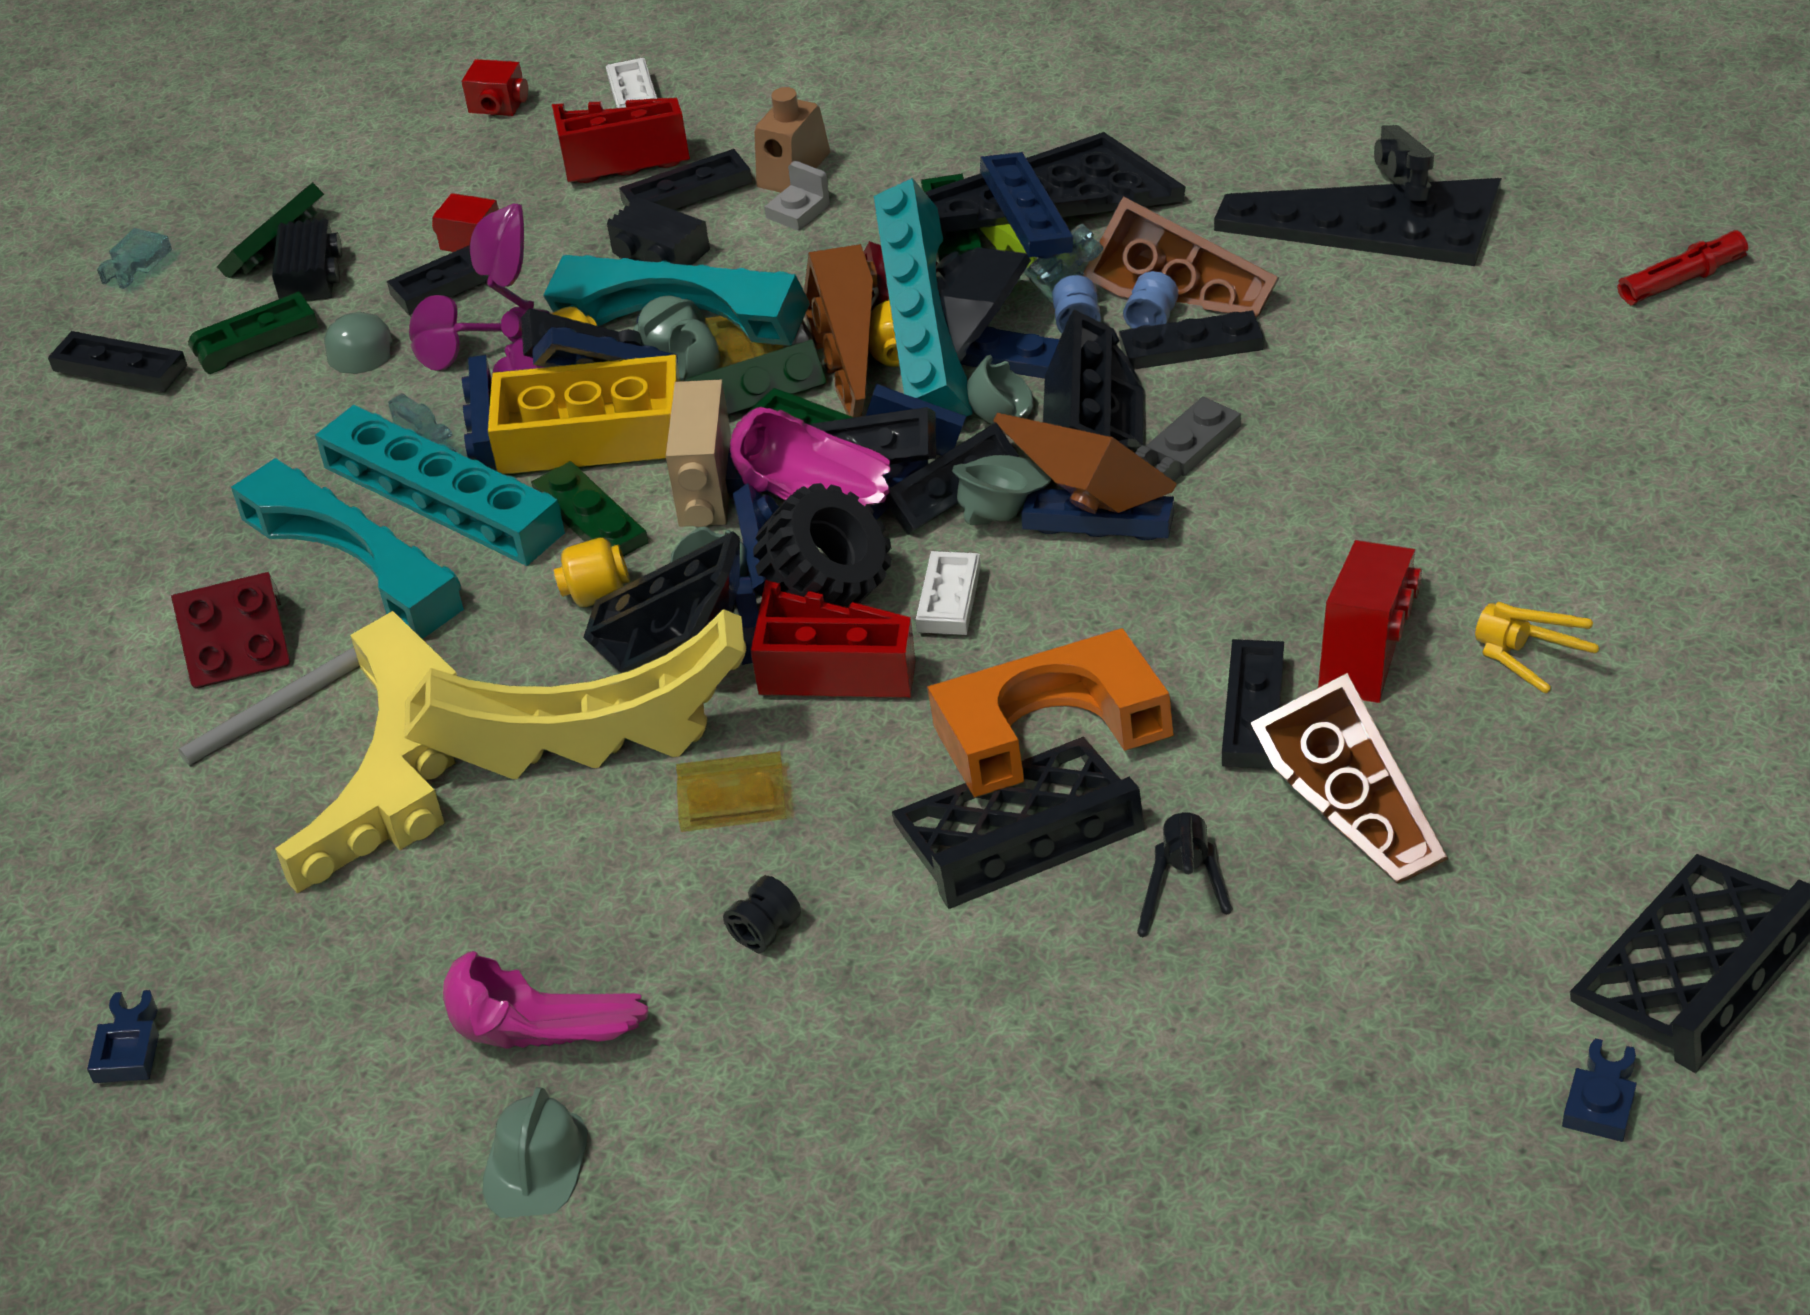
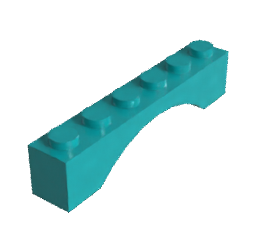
[874,178,973,417]
[543,255,810,346]
[231,458,464,639]

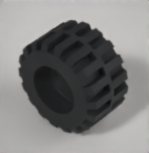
[753,483,892,608]

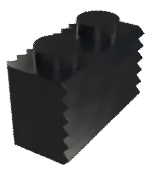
[607,196,710,265]
[272,217,342,301]

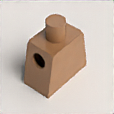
[754,87,830,193]

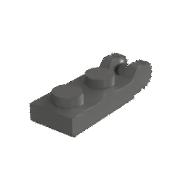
[1135,396,1241,481]

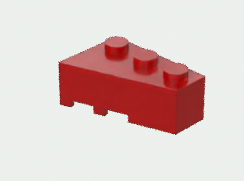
[552,97,690,183]
[1318,540,1422,703]
[751,580,916,698]

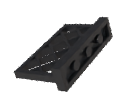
[892,736,1145,909]
[1570,854,1810,1073]

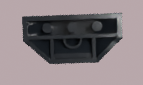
[936,247,1031,362]
[1043,309,1144,453]
[583,531,740,673]

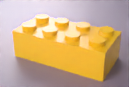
[488,355,681,474]

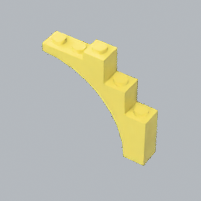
[405,609,746,779]
[275,611,457,894]

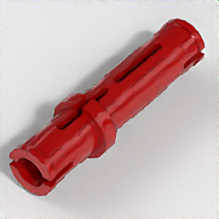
[1617,230,1748,306]

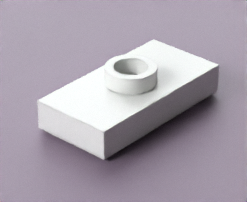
[606,58,657,108]
[916,551,981,635]

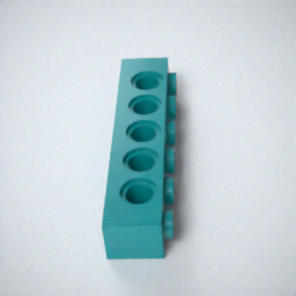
[315,405,565,566]

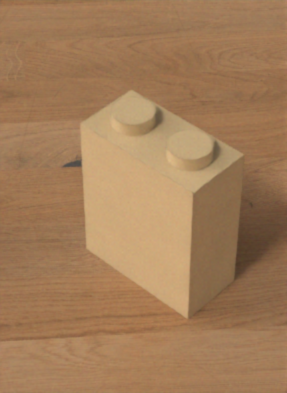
[666,380,732,527]

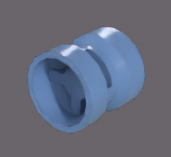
[1123,271,1178,329]
[1052,275,1101,333]

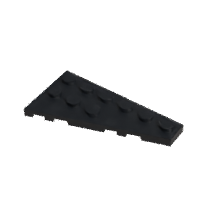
[925,132,1186,233]
[1214,178,1502,266]

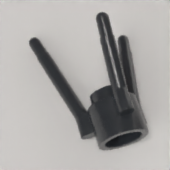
[1137,812,1232,937]

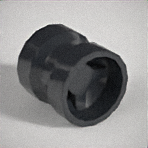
[723,875,801,954]

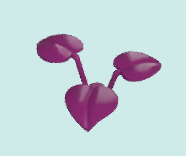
[409,203,550,374]

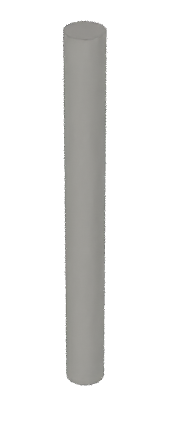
[178,648,360,766]

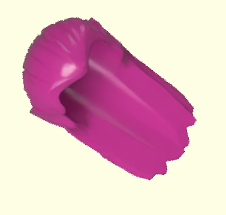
[730,407,891,506]
[443,951,648,1049]

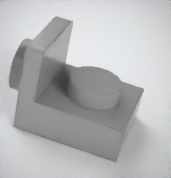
[764,161,830,231]

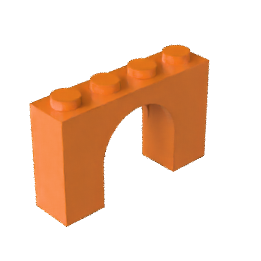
[927,628,1174,797]

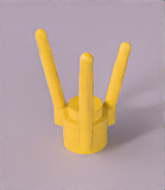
[1475,601,1599,693]

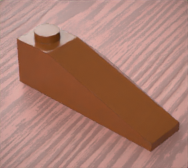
[1081,197,1279,318]
[804,244,877,417]
[993,413,1177,514]
[1251,673,1448,884]

